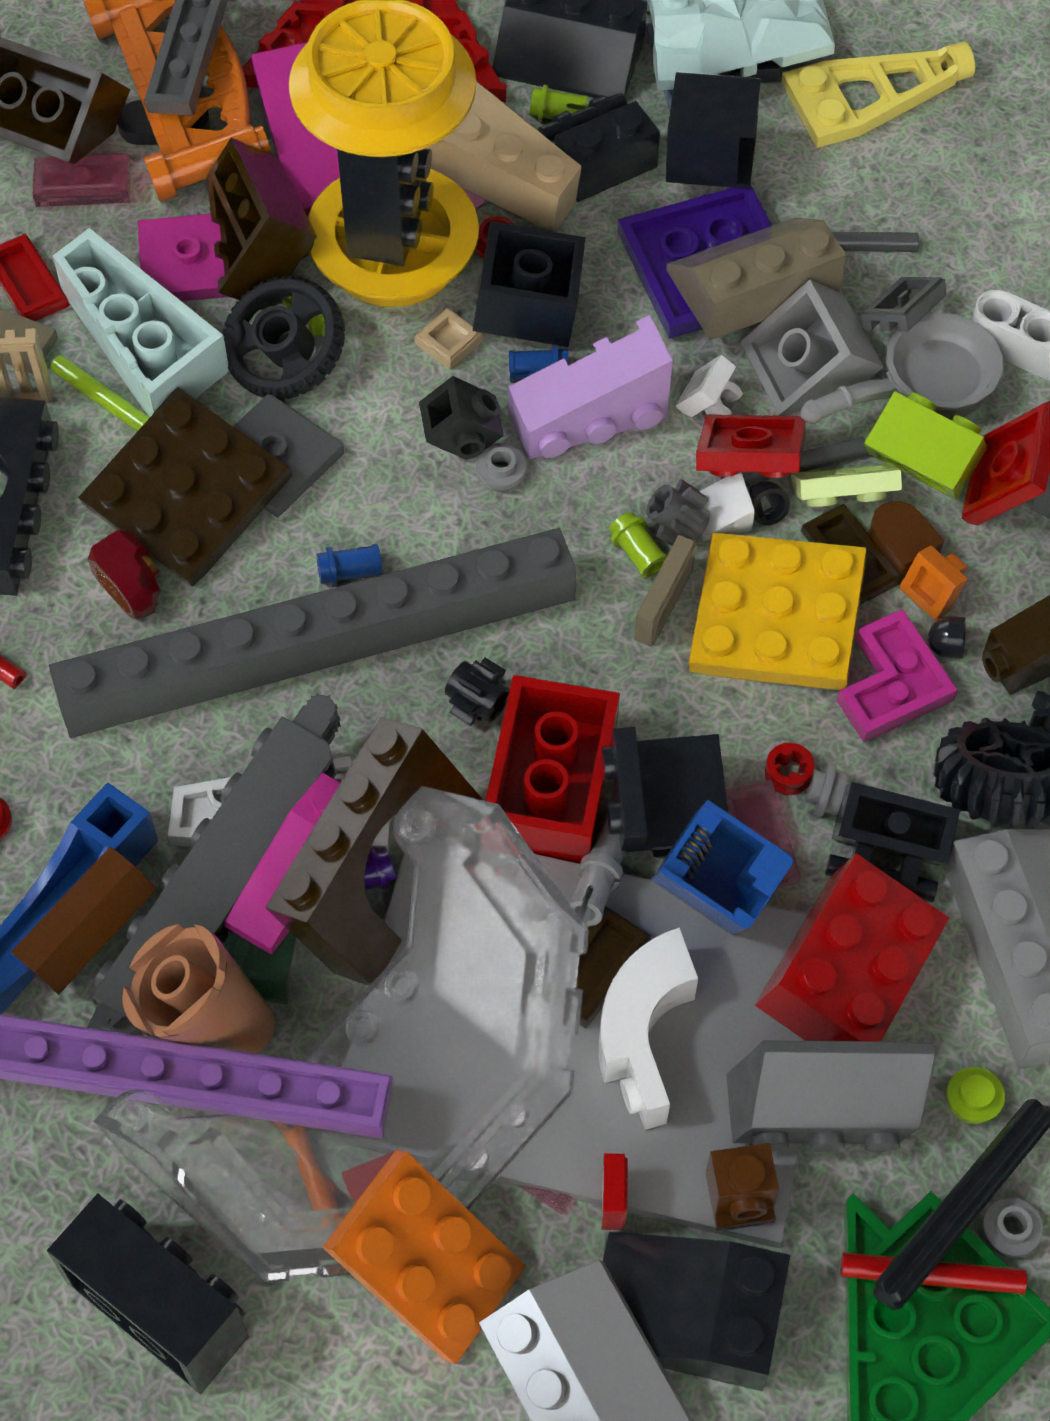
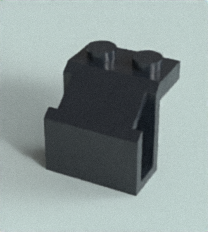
[601,727,728,858]

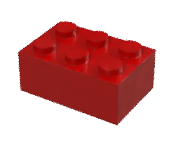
[481,675,620,864]
[754,853,949,1042]

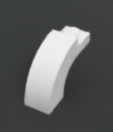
[599,927,698,1130]

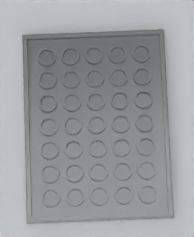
[321,829,807,1248]

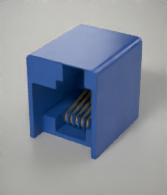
[651,800,793,935]

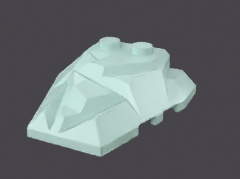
[641,0,835,91]

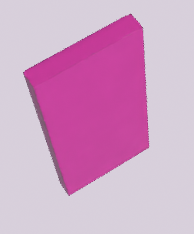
[251,42,340,217]

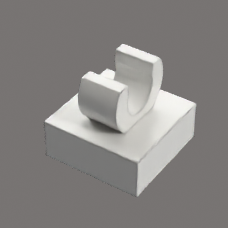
[675,354,743,417]

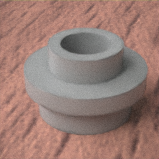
[476,444,526,491]
[806,763,848,817]
[982,1197,1043,1258]

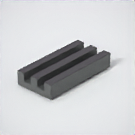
[861,277,947,332]

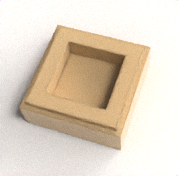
[414,307,483,370]

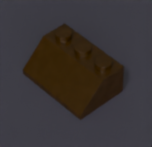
[0,37,130,165]

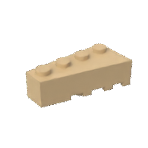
[426,81,581,232]

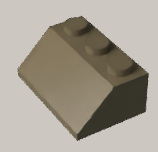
[666,217,847,340]

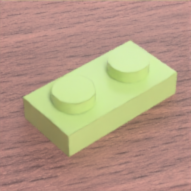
[791,463,902,507]

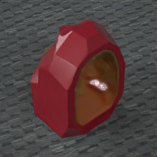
[87,529,161,619]

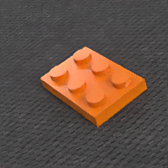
[322,1149,526,1365]

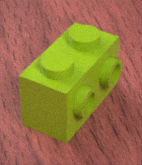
[864,391,987,500]

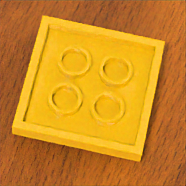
[688,532,866,690]

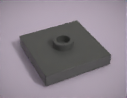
[233,394,344,518]

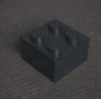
[472,221,586,347]

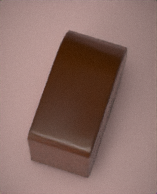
[868,501,944,580]

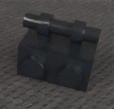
[538,93,660,203]
[825,782,961,903]

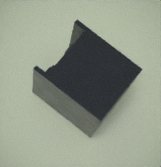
[666,72,761,189]

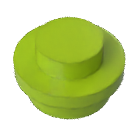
[946,1067,1005,1125]

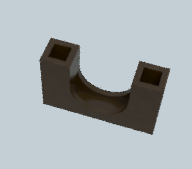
[265,717,483,988]

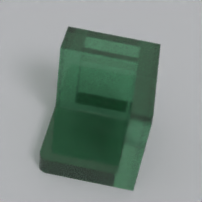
[224,929,297,1005]

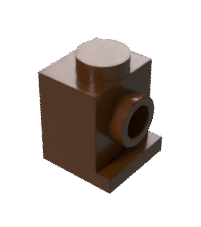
[705,1143,779,1231]

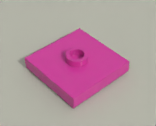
[137,214,228,301]

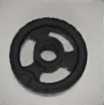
[222,276,345,400]

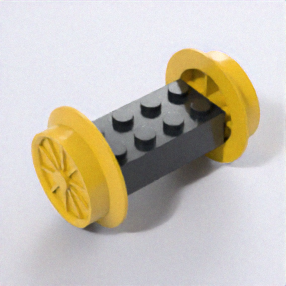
[289,0,479,307]

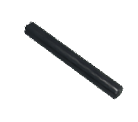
[873,1099,1050,1310]

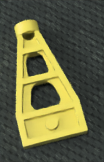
[781,41,975,148]

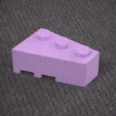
[508,315,673,460]

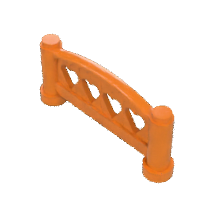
[83,0,271,202]

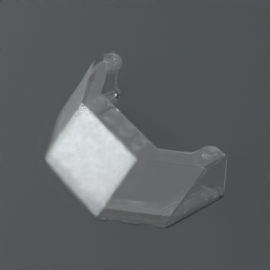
[93,786,589,1283]

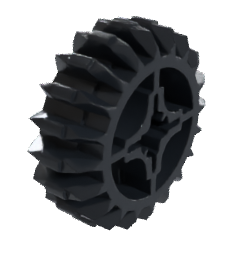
[933,718,1050,829]

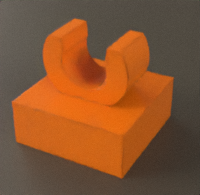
[899,546,969,621]

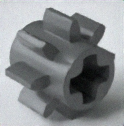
[646,480,710,546]

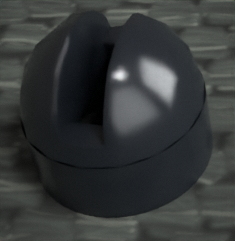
[748,480,790,525]
[928,616,966,659]

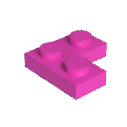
[837,609,958,742]

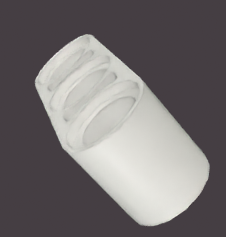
[972,290,1050,381]

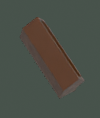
[11,847,157,995]

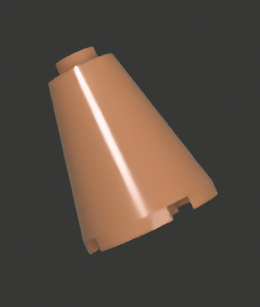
[122,924,276,1054]

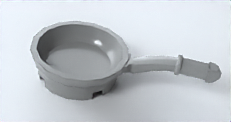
[800,313,1003,424]

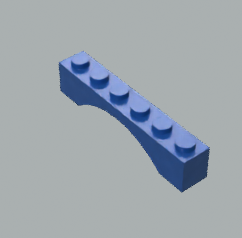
[0,782,158,1014]

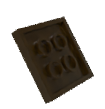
[78,387,293,587]

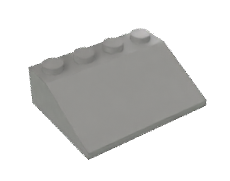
[944,829,1050,1069]

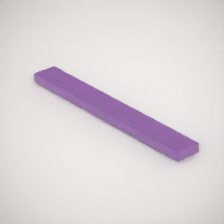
[0,1014,393,1139]

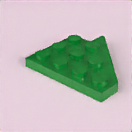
[844,1191,1050,1421]

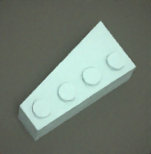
[53,228,229,417]

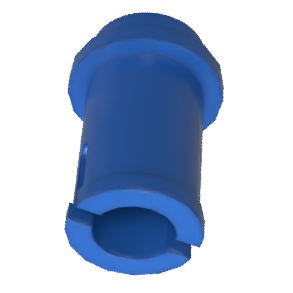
[509,345,569,382]
[316,544,383,587]

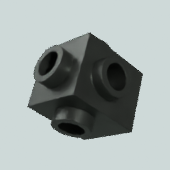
[419,376,504,459]

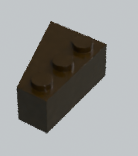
[207,138,317,310]

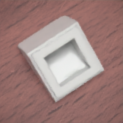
[700,472,755,541]

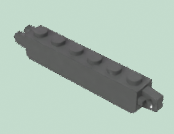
[87,693,341,1036]

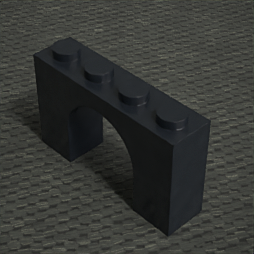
[0,397,59,596]

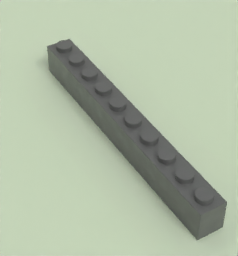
[49,527,576,738]

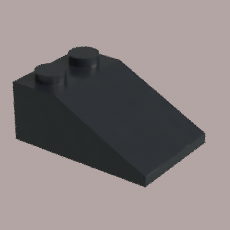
[603,1231,791,1391]

